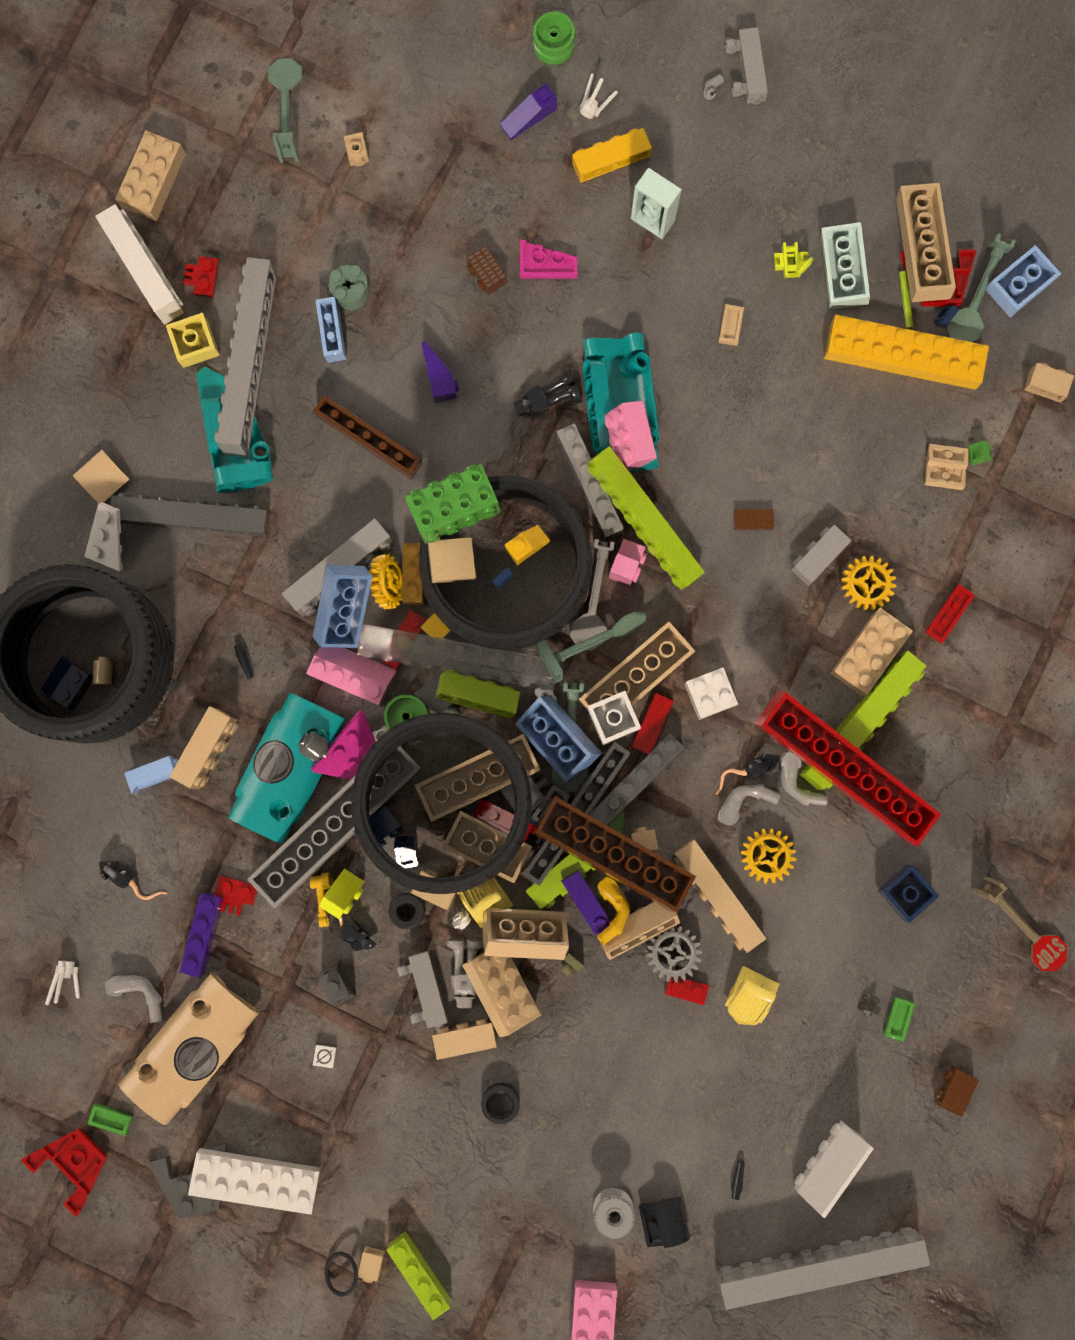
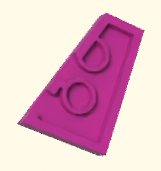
[520,239,577,279]

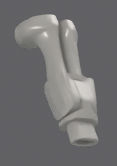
[446,938,484,1008]

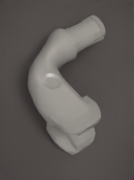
[779,752,828,806]
[718,784,781,826]
[105,974,162,1023]

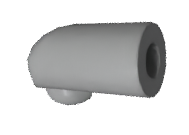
[703,74,724,100]

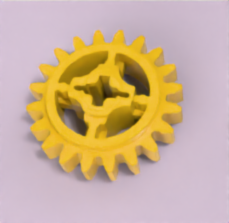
[369,554,402,609]
[840,556,897,611]
[740,828,796,884]

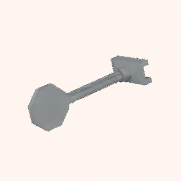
[570,539,615,651]

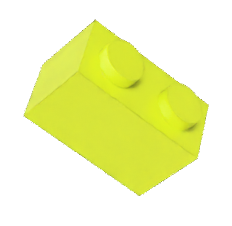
[319,868,365,919]

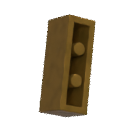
[402,543,424,605]

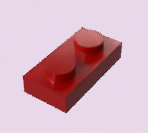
[664,977,709,1005]

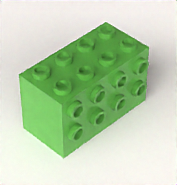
[405,464,500,544]

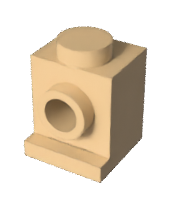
[344,132,369,166]

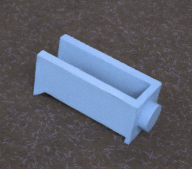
[124,756,178,794]

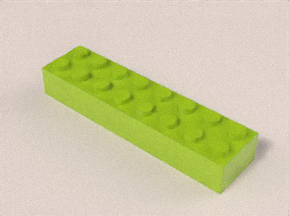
[799,651,927,790]

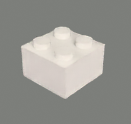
[684,668,738,720]
[587,691,641,745]

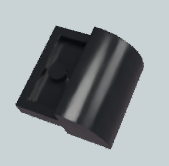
[639,1197,690,1248]

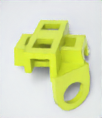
[774,242,813,278]

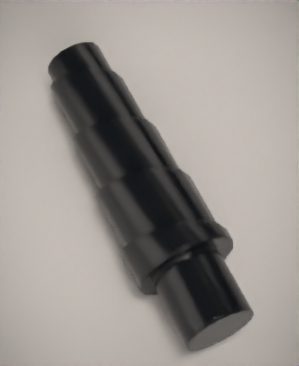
[234,643,254,679]
[731,1160,745,1200]

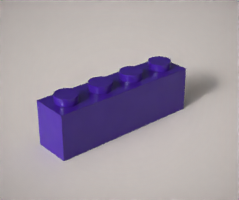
[179,892,223,978]

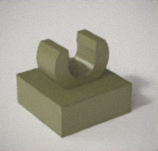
[562,951,584,976]

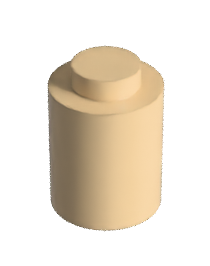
[92,657,114,686]

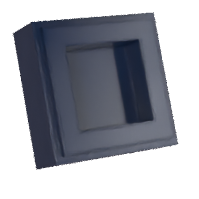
[933,305,959,327]
[492,567,513,589]

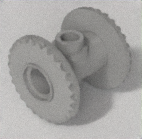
[593,1187,635,1239]

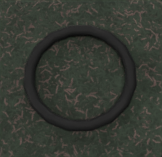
[325,1251,358,1297]

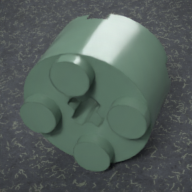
[329,265,370,310]

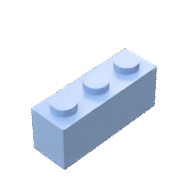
[316,297,347,363]

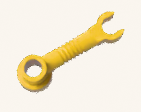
[310,872,333,927]

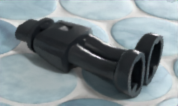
[514,369,583,417]

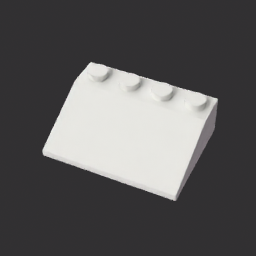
[794,1121,874,1218]

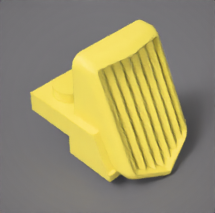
[457,877,514,928]
[725,966,779,1025]

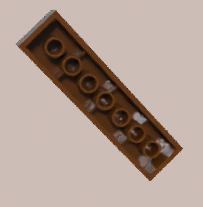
[531,796,696,913]

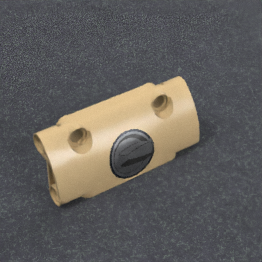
[119,973,259,1125]

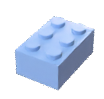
[986,245,1061,318]

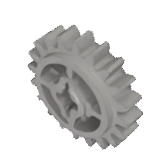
[646,927,703,983]

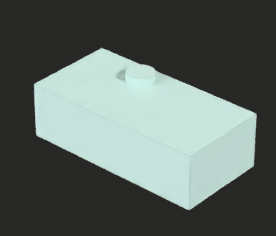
[631,168,682,239]
[821,222,870,310]

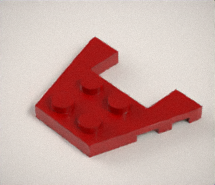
[899,249,976,307]
[21,1128,108,1217]

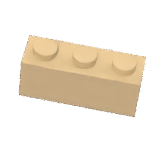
[432,1018,497,1060]

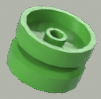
[533,12,575,65]
[384,695,429,739]

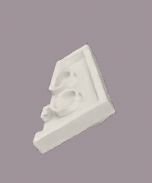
[84,502,123,572]

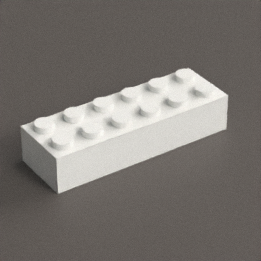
[95,205,184,325]
[188,1148,320,1214]

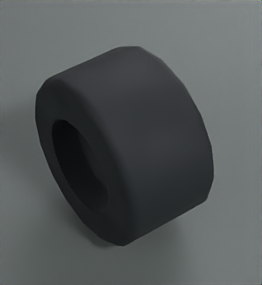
[388,892,426,930]

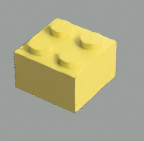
[166,313,220,368]

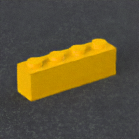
[572,128,652,183]

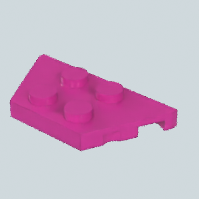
[311,710,376,780]

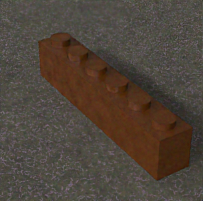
[313,395,423,480]

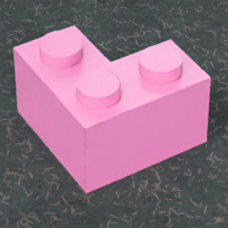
[609,539,647,586]

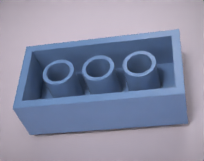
[313,564,372,648]
[515,695,601,783]

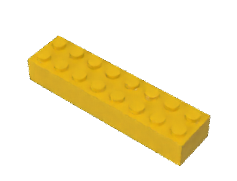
[824,315,989,390]

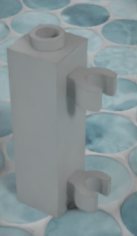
[725,27,768,104]
[397,950,448,1030]

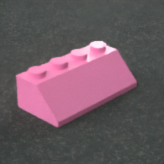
[306,647,397,707]

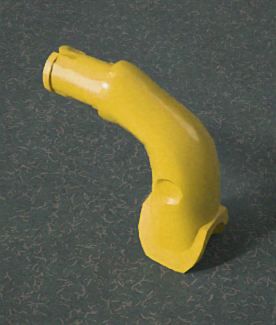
[597,877,630,946]

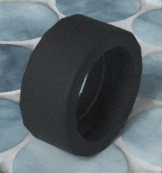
[481,1083,520,1124]

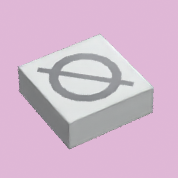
[313,1044,337,1068]

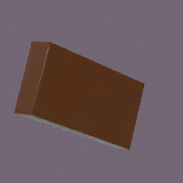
[734,509,774,530]

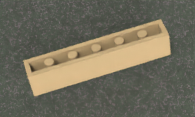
[673,839,766,953]

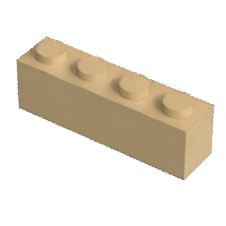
[596,902,680,960]

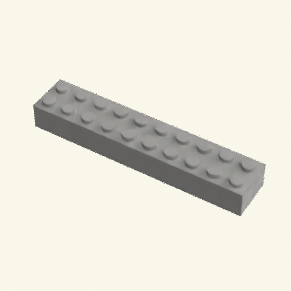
[215,257,277,458]
[247,746,423,909]
[716,1227,930,1310]

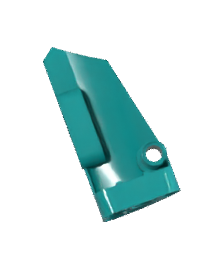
[196,366,274,493]

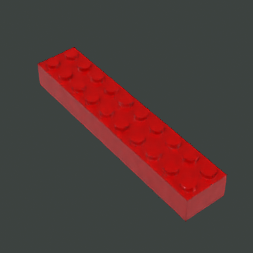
[754,691,941,847]

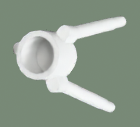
[579,73,618,119]
[45,961,80,1005]

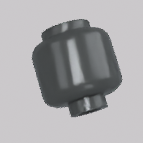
[298,732,329,761]

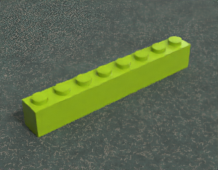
[586,446,705,590]

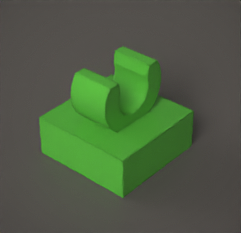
[968,441,992,465]

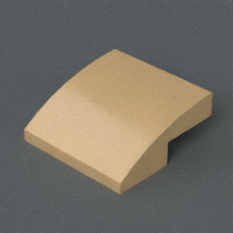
[924,444,968,490]
[73,450,129,504]
[428,538,476,583]

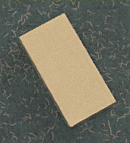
[718,304,744,346]

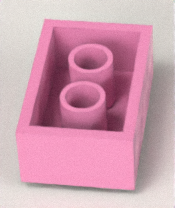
[605,401,657,470]
[571,1280,617,1340]

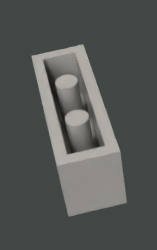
[791,525,852,586]

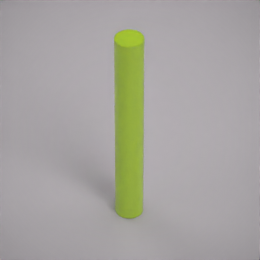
[899,271,914,329]

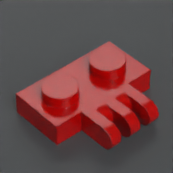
[183,256,220,298]
[214,875,258,916]

